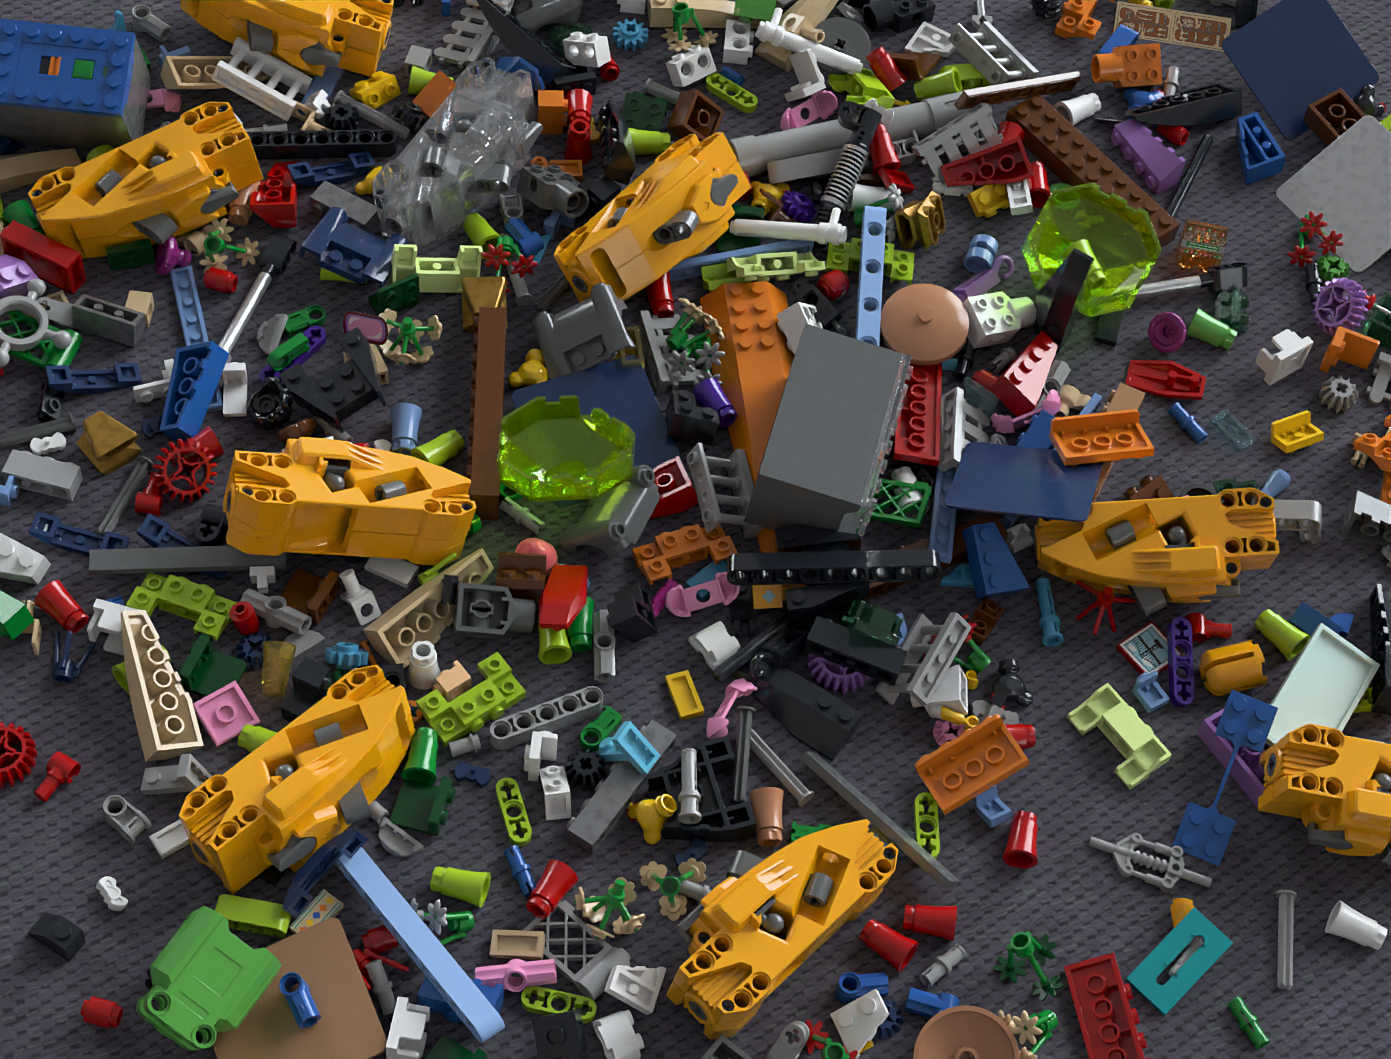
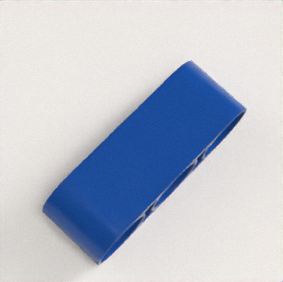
[1098,24,1139,54]

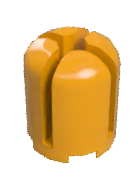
[1199,640,1268,697]

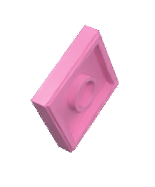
[193,681,261,748]

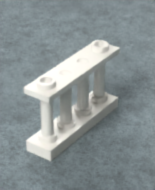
[212,37,313,121]

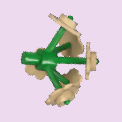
[379,309,442,365]
[573,877,646,940]

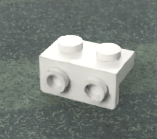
[524,731,558,782]

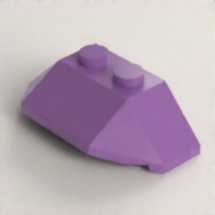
[0,254,40,299]

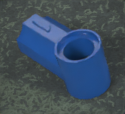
[504,217,544,258]
[279,972,322,1029]
[834,972,889,1004]
[904,987,960,1018]

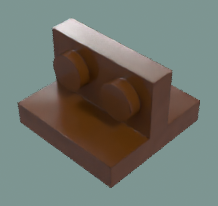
[496,552,547,603]

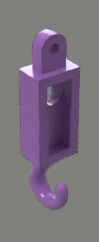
[952,255,1014,303]

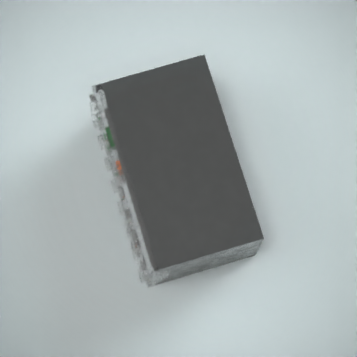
[744,324,913,539]

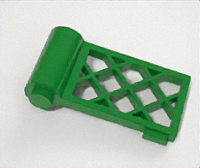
[0,310,83,371]
[852,476,932,528]

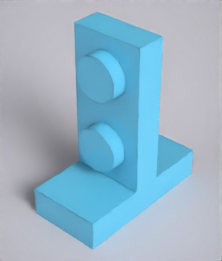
[598,721,661,774]

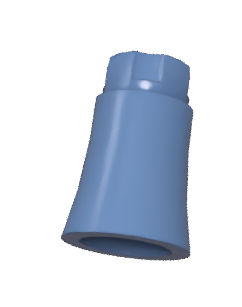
[390,403,422,456]

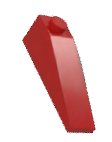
[649,456,699,519]

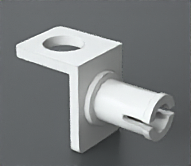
[339,569,381,626]

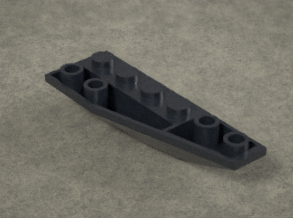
[598,99,636,186]

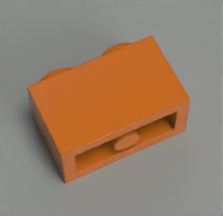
[537,90,568,134]

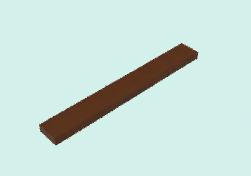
[954,71,1082,110]

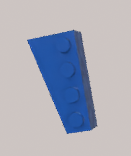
[160,341,230,442]

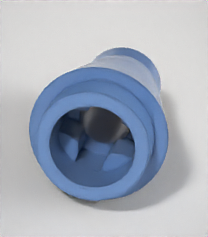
[1261,469,1291,498]

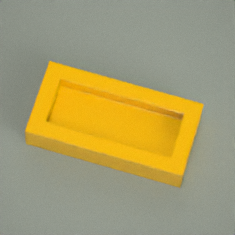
[665,670,704,721]

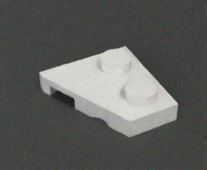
[830,989,889,1059]

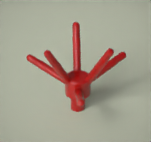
[1075,580,1136,635]

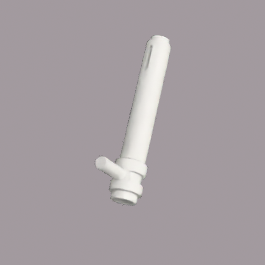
[755,7,863,75]
[730,208,847,245]

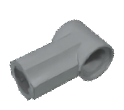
[132,5,172,42]

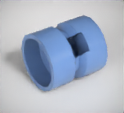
[964,234,998,274]

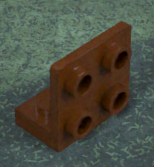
[886,51,942,81]
[280,569,340,626]

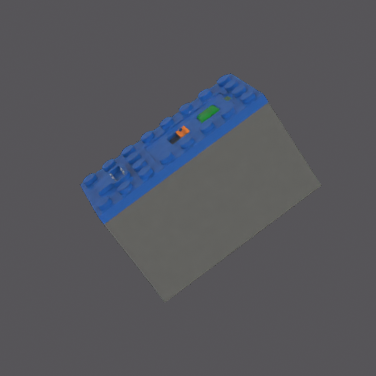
[0,18,151,151]

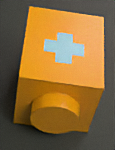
[752,585,786,609]

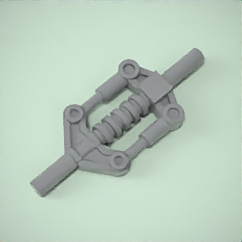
[1089,833,1212,893]

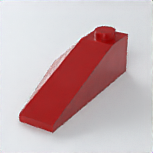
[940,136,1034,187]
[250,162,298,229]

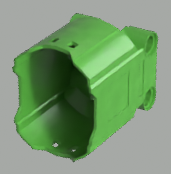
[136,906,282,1051]

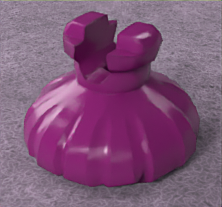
[155,235,192,275]
[1147,311,1187,353]

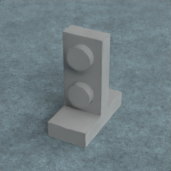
[140,754,212,795]

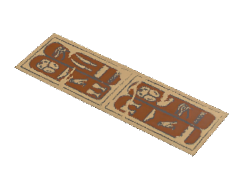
[1113,1,1232,52]

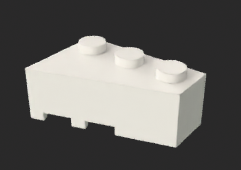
[776,302,823,354]
[0,533,51,584]

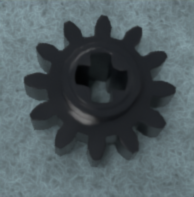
[391,102,430,129]

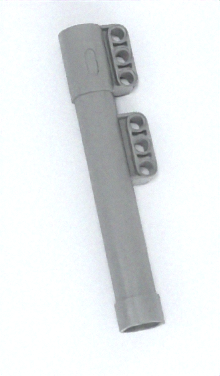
[728,91,997,177]

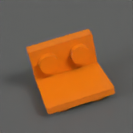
[413,71,470,127]
[1319,326,1380,373]

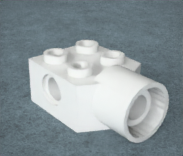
[963,291,1036,349]

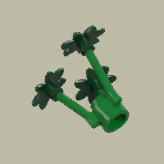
[993,931,1064,1001]

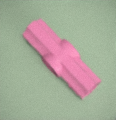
[475,959,557,992]

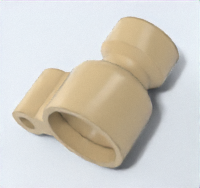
[176,224,212,257]
[1053,385,1091,418]

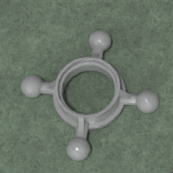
[0,278,72,367]

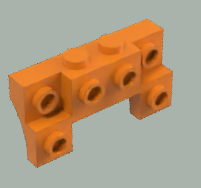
[1054,0,1115,40]
[1353,414,1391,473]
[632,523,738,585]

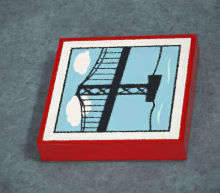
[1116,621,1183,675]

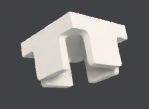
[1255,329,1314,386]
[87,599,138,656]
[386,996,430,1059]

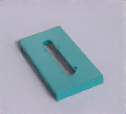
[1125,907,1233,1016]

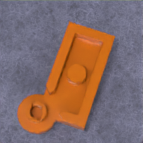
[531,156,583,182]

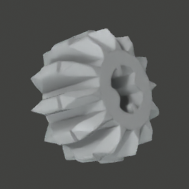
[1319,375,1358,413]

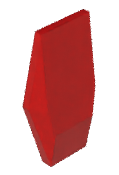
[1125,360,1206,400]
[539,565,588,631]

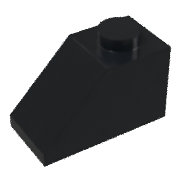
[28,913,86,962]

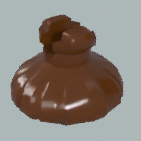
[275,417,317,443]

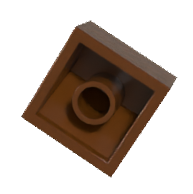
[666,89,725,142]

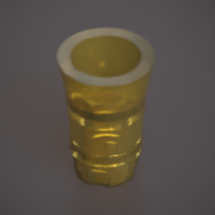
[261,641,297,697]

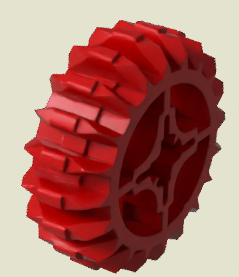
[152,439,218,502]
[0,722,38,789]

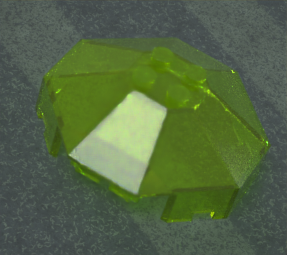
[1020,182,1162,318]
[497,395,635,502]

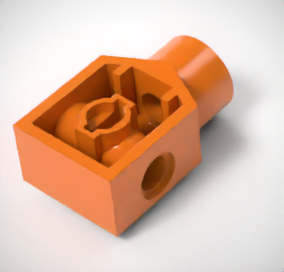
[1091,43,1162,88]

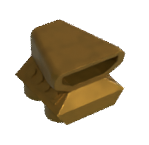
[895,191,946,249]
[462,277,508,333]
[76,411,141,475]

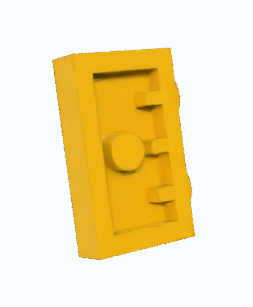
[966,184,1010,218]

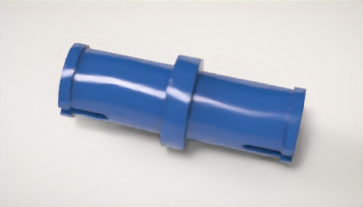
[1168,402,1208,444]
[503,845,536,898]

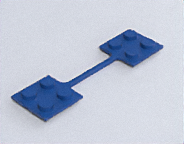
[1172,690,1278,866]

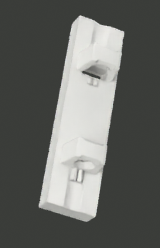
[1006,179,1033,215]

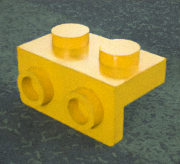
[349,71,401,109]
[1271,410,1324,453]

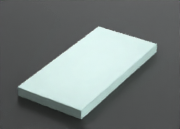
[1265,623,1380,747]

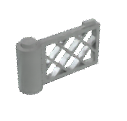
[522,900,631,1000]

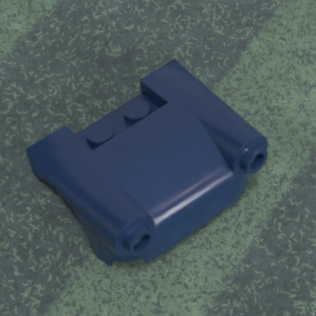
[299,207,408,289]

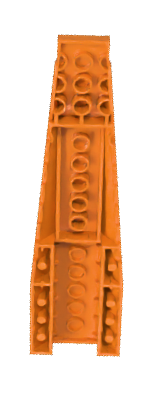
[700,281,806,589]

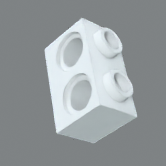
[723,19,754,65]
[563,32,611,67]
[666,45,717,87]

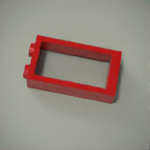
[0,220,86,295]

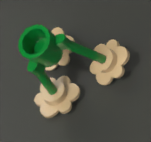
[639,858,706,921]

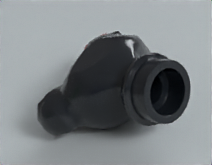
[1353,84,1387,117]
[989,659,1033,709]

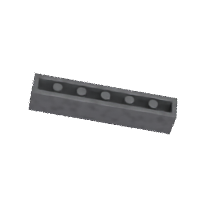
[566,720,677,856]

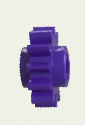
[780,190,817,223]

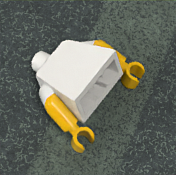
[910,665,979,731]

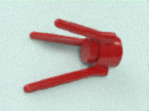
[352,948,409,990]

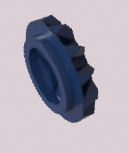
[237,632,276,668]
[874,997,904,1039]

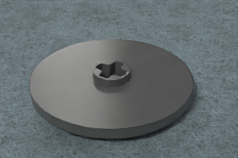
[814,17,870,75]

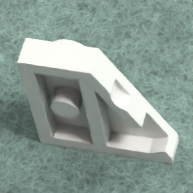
[904,21,955,57]
[604,965,666,1015]

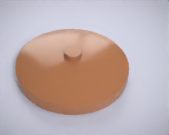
[880,284,969,365]
[913,1005,1020,1059]

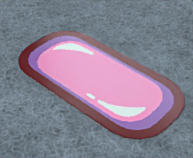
[343,311,388,345]

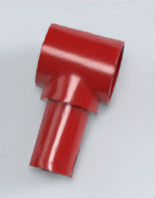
[135,472,163,516]
[1184,613,1232,643]
[34,751,81,802]

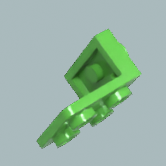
[733,0,776,23]

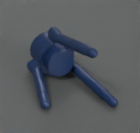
[51,631,96,683]

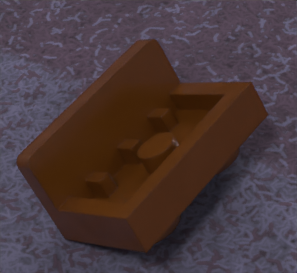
[1118,474,1174,501]

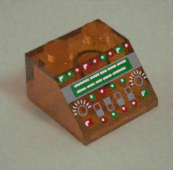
[1175,219,1229,272]

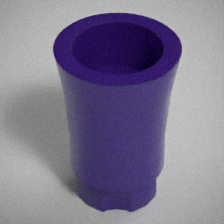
[692,378,738,428]

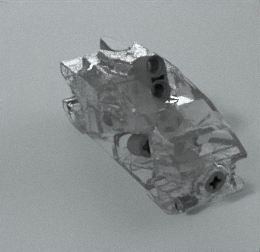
[373,57,543,250]

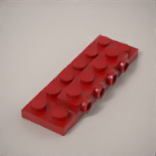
[887,359,942,467]
[1064,952,1151,1059]

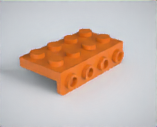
[1049,409,1155,466]
[914,714,1030,815]

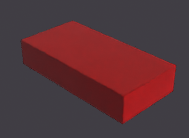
[877,167,916,194]

